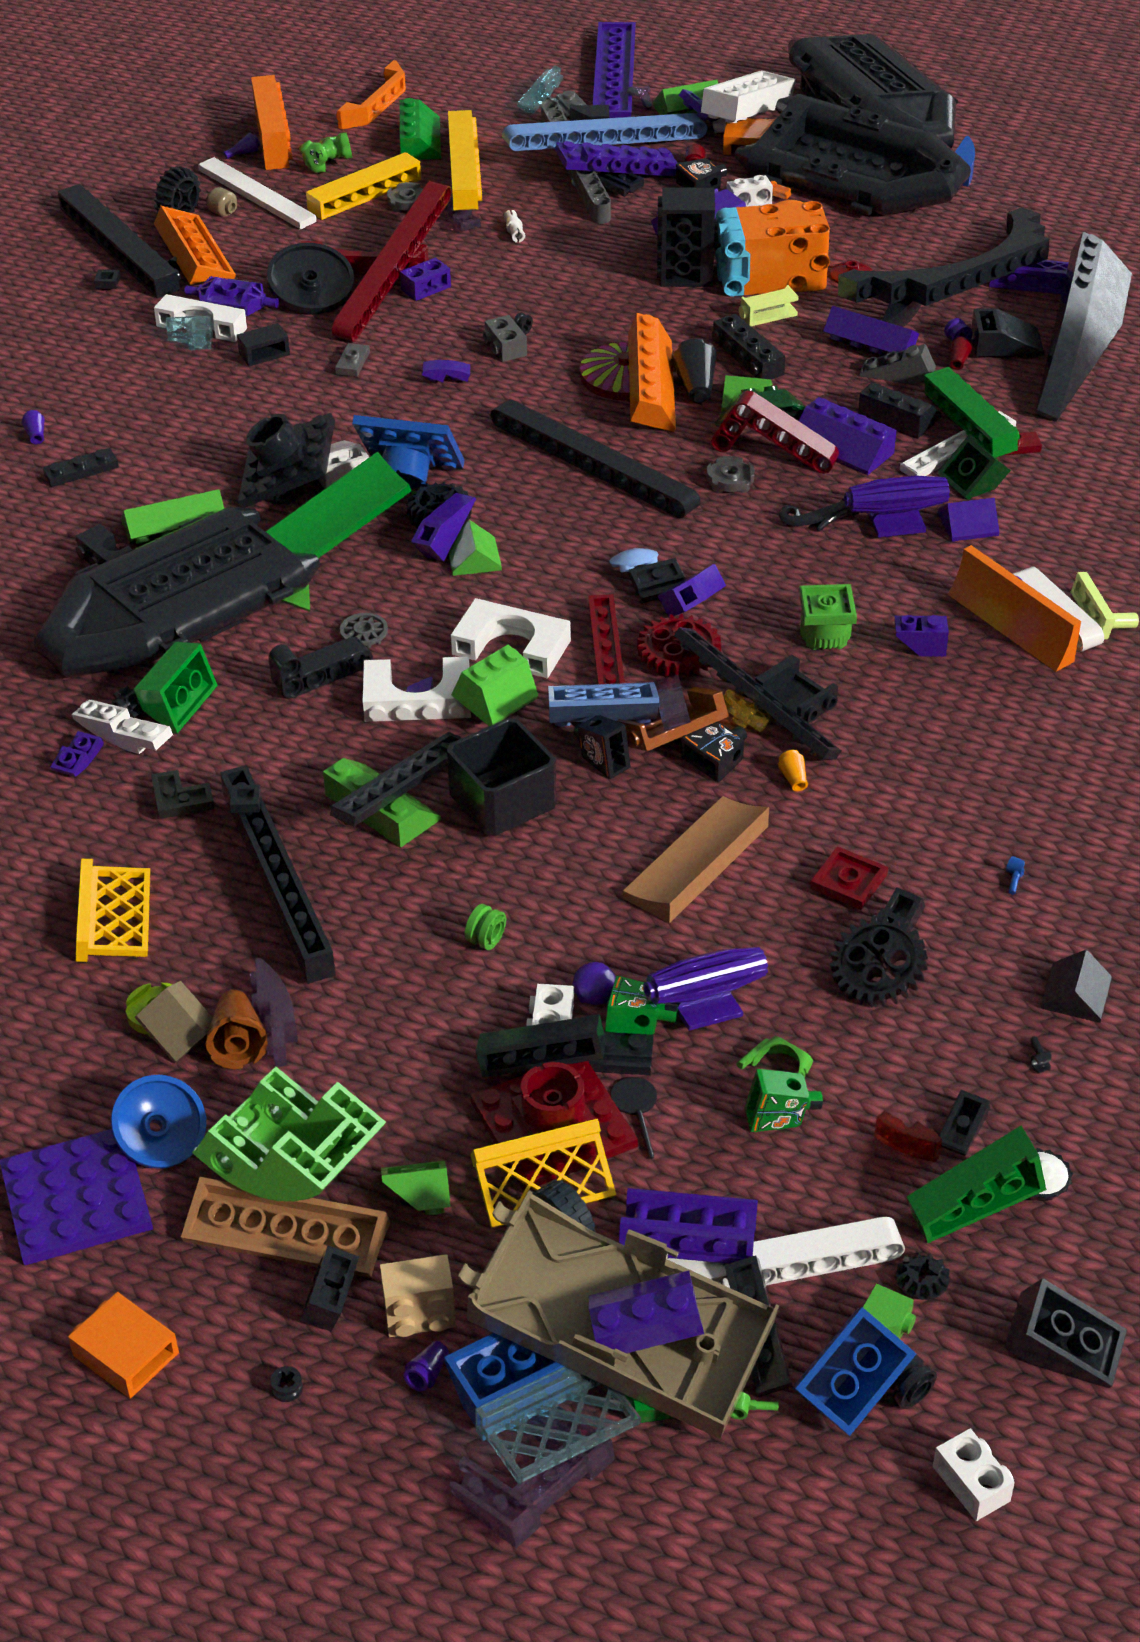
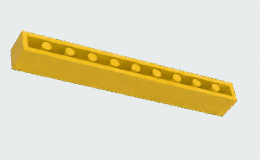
[448,110,482,210]

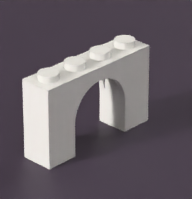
[451,598,571,678]
[363,657,471,722]

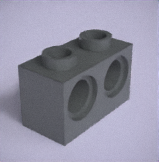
[483,315,527,362]

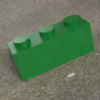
[134,642,218,734]

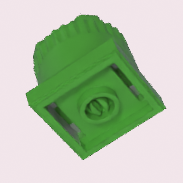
[799,584,857,650]

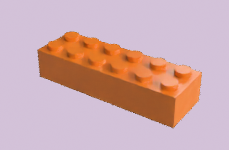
[251,75,293,170]

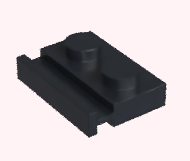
[598,172,644,197]
[628,558,685,604]
[589,1031,654,1076]

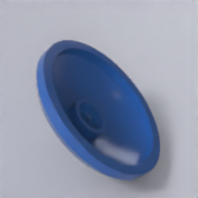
[111,1075,207,1169]

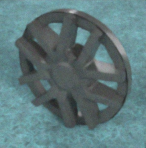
[340,613,388,649]

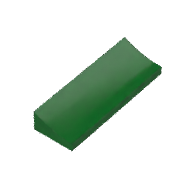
[266,451,411,559]

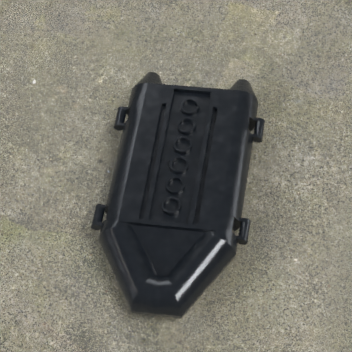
[788,34,958,148]
[735,94,971,215]
[34,506,320,678]

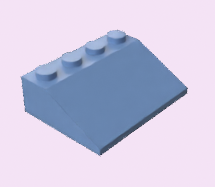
[548,682,659,727]

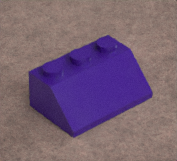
[589,1270,704,1353]

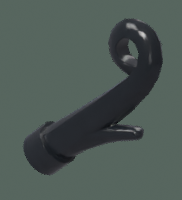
[779,498,859,532]

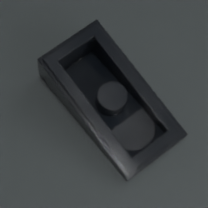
[936,1090,990,1156]

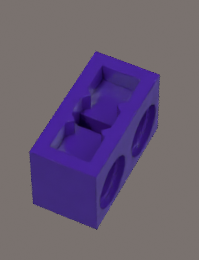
[400,257,451,301]

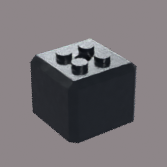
[447,718,557,837]

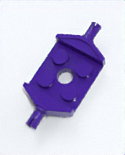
[184,276,279,316]

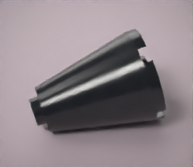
[671,339,717,403]

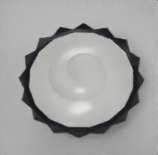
[1030,1148,1074,1201]

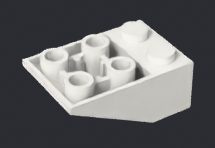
[318,440,369,489]

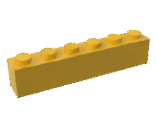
[306,152,421,220]

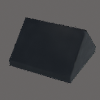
[1040,949,1112,1023]

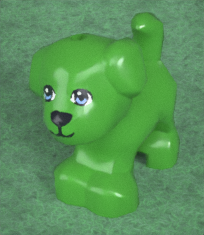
[299,132,352,173]

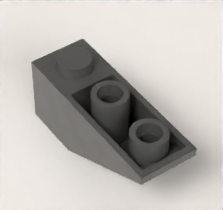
[859,344,936,384]

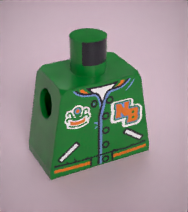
[605,976,678,1035]
[744,1069,823,1132]

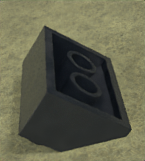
[858,382,942,439]

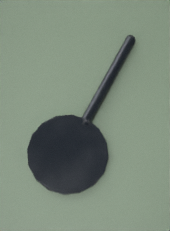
[611,1077,657,1159]

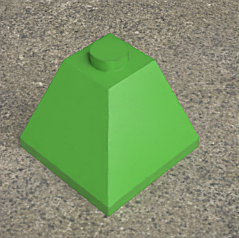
[381,1161,451,1215]

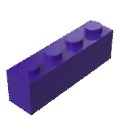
[824,306,919,355]

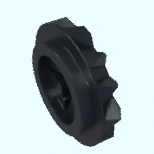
[896,1252,950,1300]

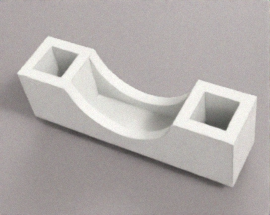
[154,294,247,342]

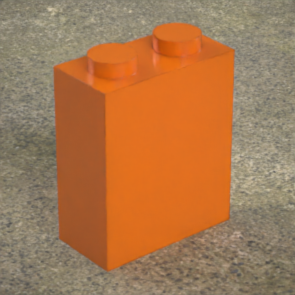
[68,1292,179,1399]

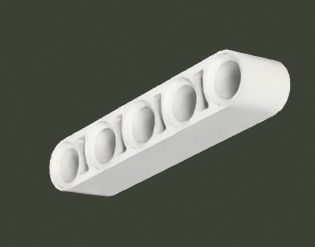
[1013,567,1104,652]

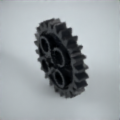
[830,915,928,1008]

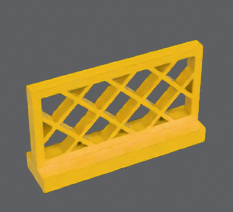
[76,859,150,962]
[470,1119,616,1228]

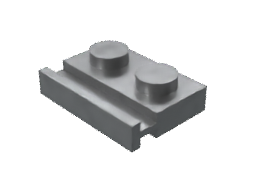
[548,91,586,117]

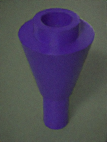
[223,132,260,159]

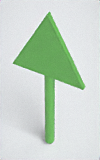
[281,584,310,612]

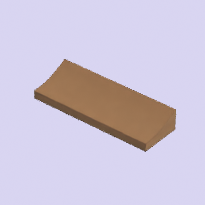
[623,796,769,923]
[181,1177,391,1278]

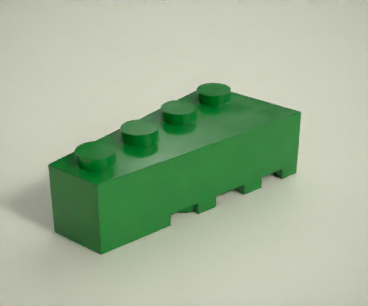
[906,1125,1047,1244]

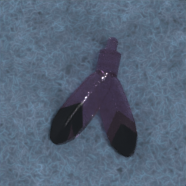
[626,86,652,109]

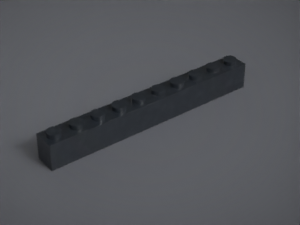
[58,184,180,298]
[220,765,336,984]

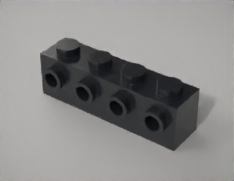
[712,314,785,380]
[475,1014,606,1078]

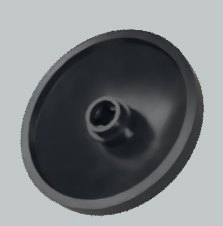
[267,243,354,314]

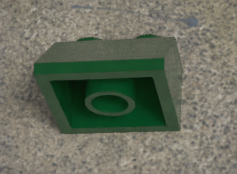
[938,436,1011,500]

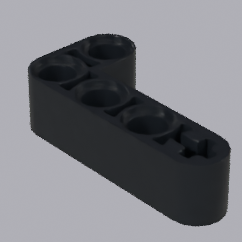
[268,637,373,698]

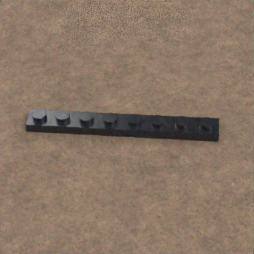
[674,627,842,760]
[330,732,462,827]

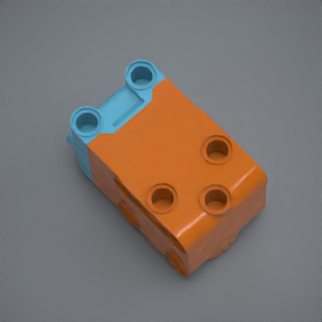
[715,200,830,297]

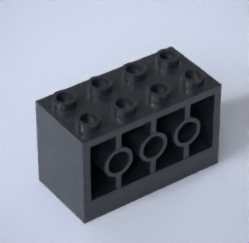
[657,188,715,287]

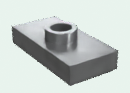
[335,343,370,377]

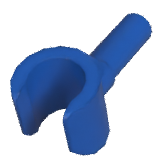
[1006,856,1025,895]

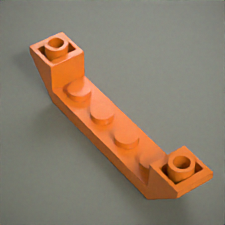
[336,60,406,129]

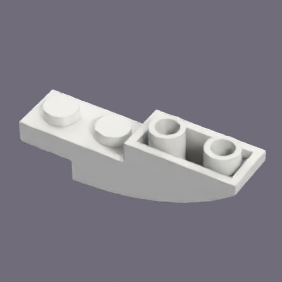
[72,700,173,754]

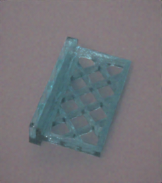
[475,1366,641,1484]

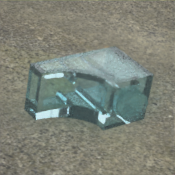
[166,316,213,350]

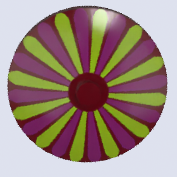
[580,342,630,400]

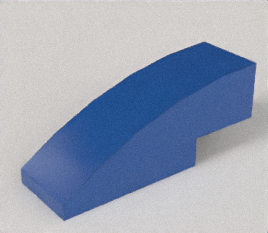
[955,136,975,187]

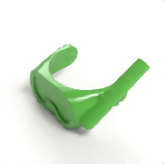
[736,1036,813,1078]

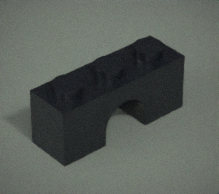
[75,524,133,565]

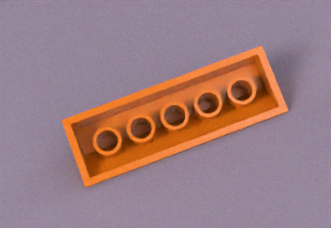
[628,313,676,432]

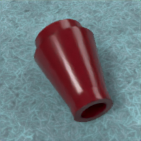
[950,337,972,370]

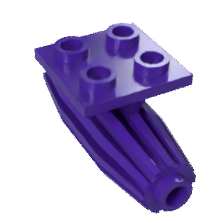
[844,475,950,537]
[643,947,768,1031]

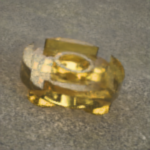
[723,689,771,732]

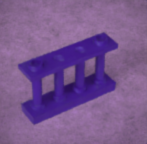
[619,1188,758,1264]

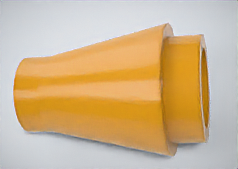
[778,750,808,792]

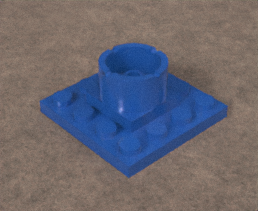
[352,415,465,489]

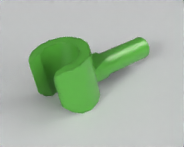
[731,1392,779,1420]

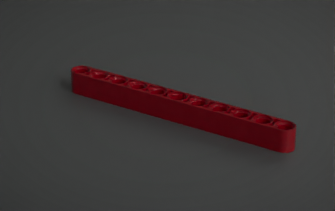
[332,181,451,342]

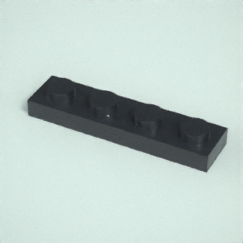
[724,1255,793,1397]

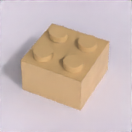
[380,1254,456,1337]

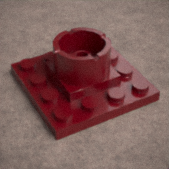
[470,1061,638,1192]

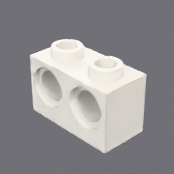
[727,175,773,207]
[526,984,574,1026]
[933,1428,1015,1521]

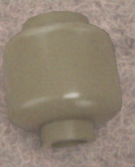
[206,187,237,217]

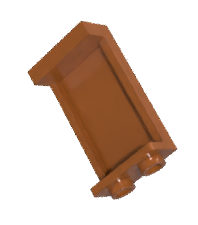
[616,687,729,751]

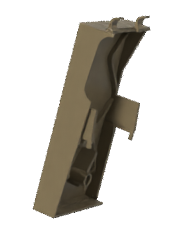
[458,1191,779,1439]

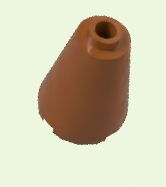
[205,990,268,1069]

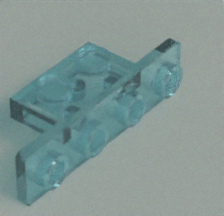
[517,65,564,114]

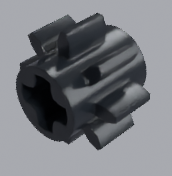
[112,686,144,718]

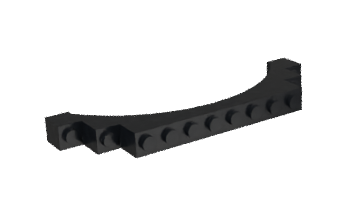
[838,207,1050,306]

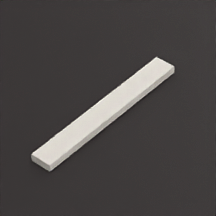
[198,157,316,229]

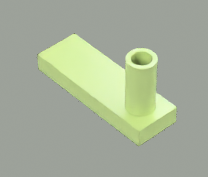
[1071,572,1139,639]

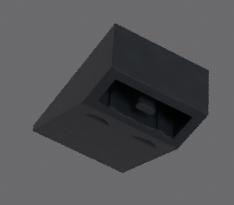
[971,308,1044,357]

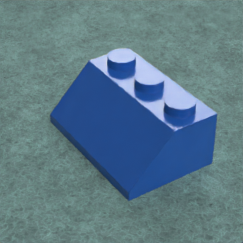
[792,1307,917,1436]
[444,1333,570,1432]

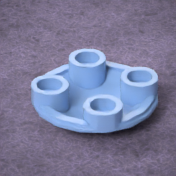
[609,548,658,572]

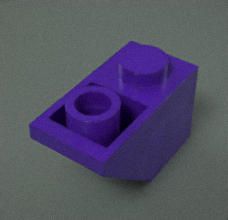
[894,615,949,657]

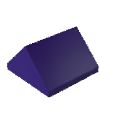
[938,498,999,542]

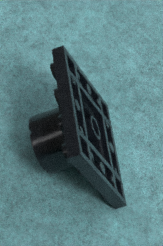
[238,413,335,508]

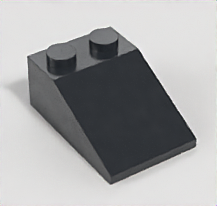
[1004,1278,1127,1388]

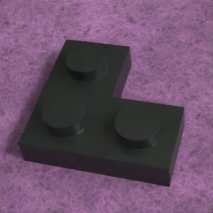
[151,770,215,819]

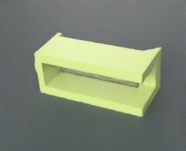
[739,285,798,326]

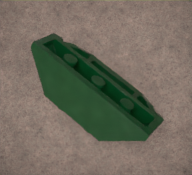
[715,385,806,427]

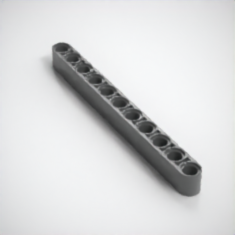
[541,100,611,224]

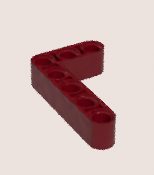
[711,390,839,474]

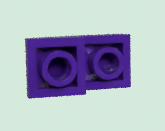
[422,360,470,382]
[50,731,104,777]

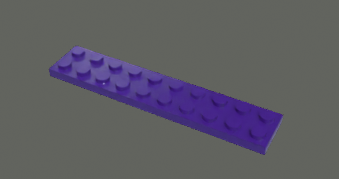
[593,22,636,118]

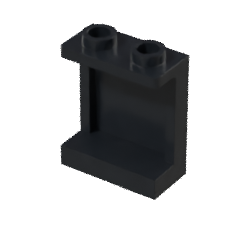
[755,655,838,723]

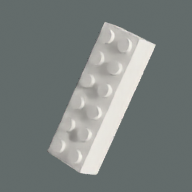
[701,70,796,123]

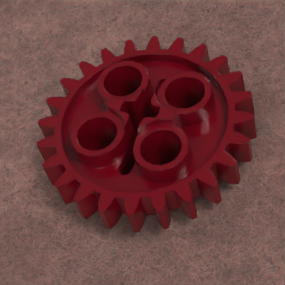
[637,614,721,677]

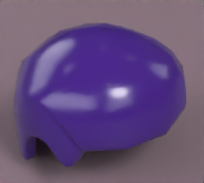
[572,962,616,1006]

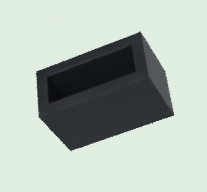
[237,323,290,366]

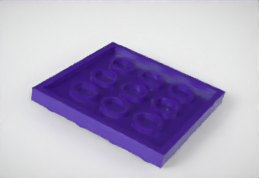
[0,1129,153,1266]

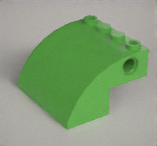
[192,1067,386,1202]

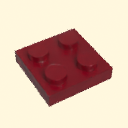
[810,846,888,910]

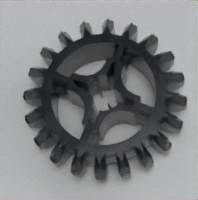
[153,166,201,214]
[407,482,472,529]

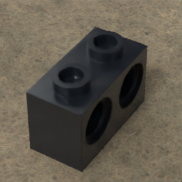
[300,1245,359,1331]

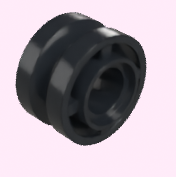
[886,1354,937,1409]

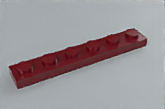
[588,594,625,684]

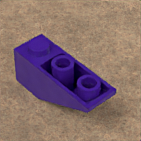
[411,493,476,561]
[658,563,726,617]

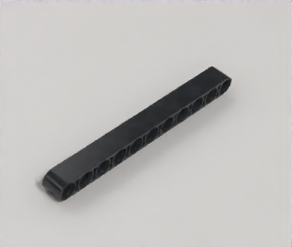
[490,399,701,518]

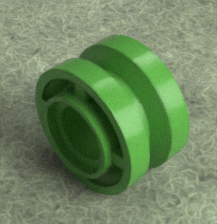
[465,904,506,950]

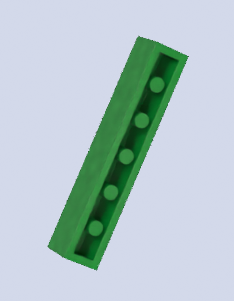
[924,367,1020,458]

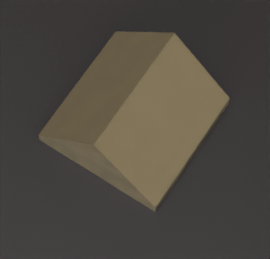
[135,981,213,1063]

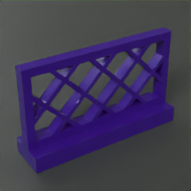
[989,260,1069,294]

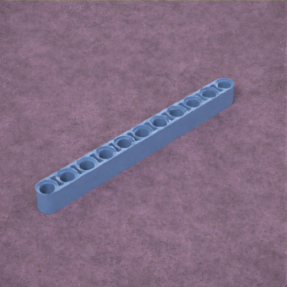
[502,113,708,151]

